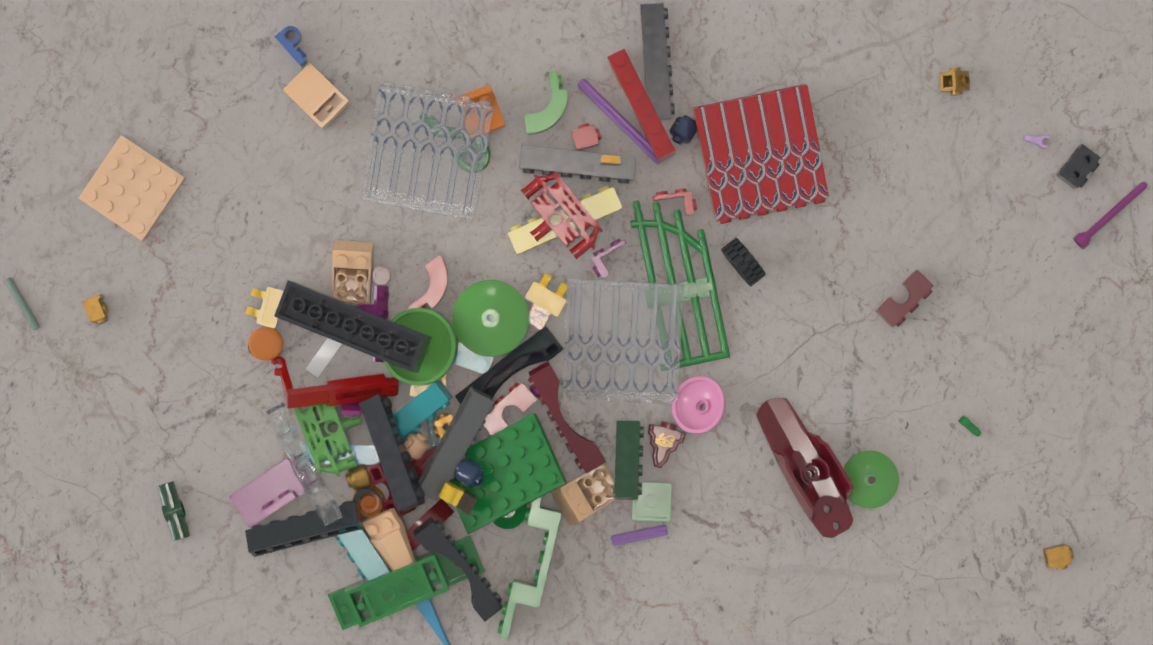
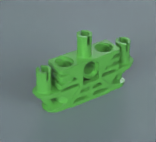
[294,403,362,476]

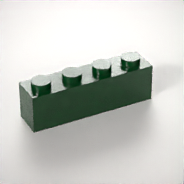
[614,421,644,500]

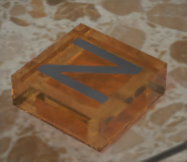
[529,304,551,329]

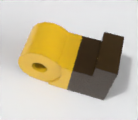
[438,482,478,515]

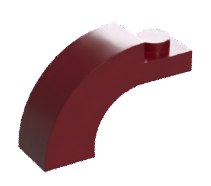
[406,499,454,552]

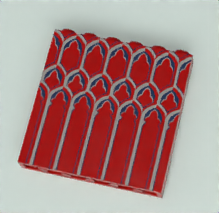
[693,84,829,224]

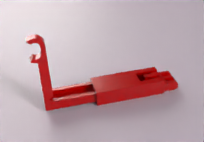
[271,356,399,409]

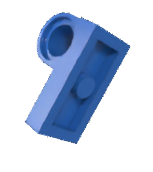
[274,26,307,67]

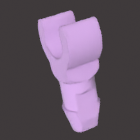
[1023,135,1050,149]

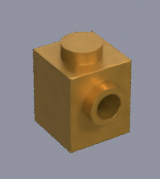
[1042,544,1074,570]

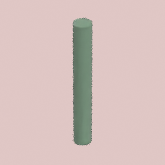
[4,277,40,330]

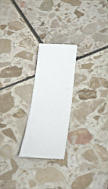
[306,338,342,378]

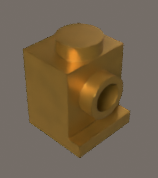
[82,294,109,325]

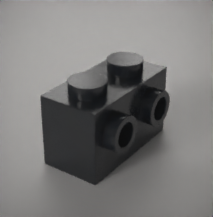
[1056,144,1101,189]

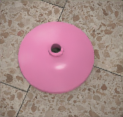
[672,376,726,434]

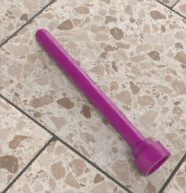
[1073,182,1147,249]

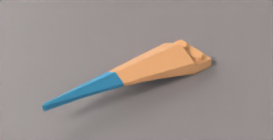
[363,508,450,645]

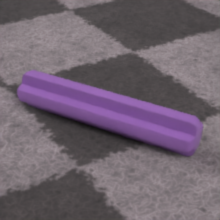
[611,525,668,546]

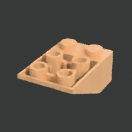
[283,63,350,130]
[332,240,373,304]
[551,463,615,526]

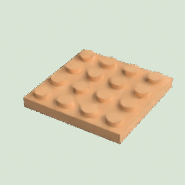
[78,135,185,241]

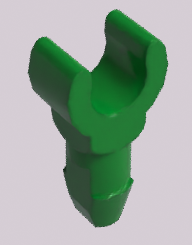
[958,416,981,437]

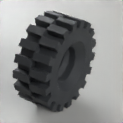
[721,237,766,286]

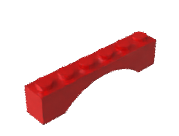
[607,48,676,163]

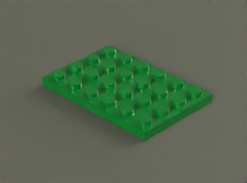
[449,413,567,534]

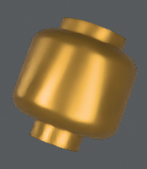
[345,464,372,491]

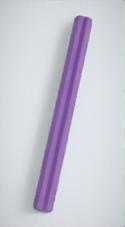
[577,79,660,164]

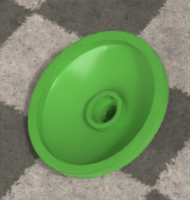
[844,451,899,508]

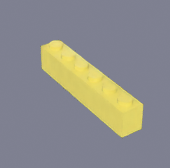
[508,186,622,255]

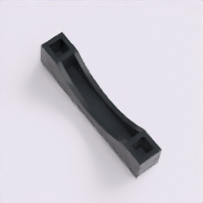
[455,326,564,405]
[413,517,503,622]

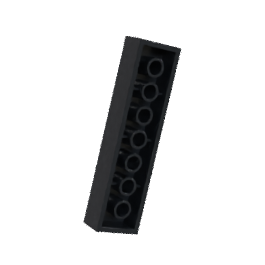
[274,280,432,373]

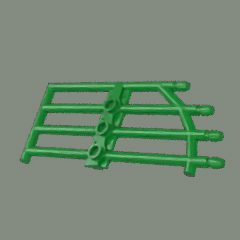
[630,200,730,372]

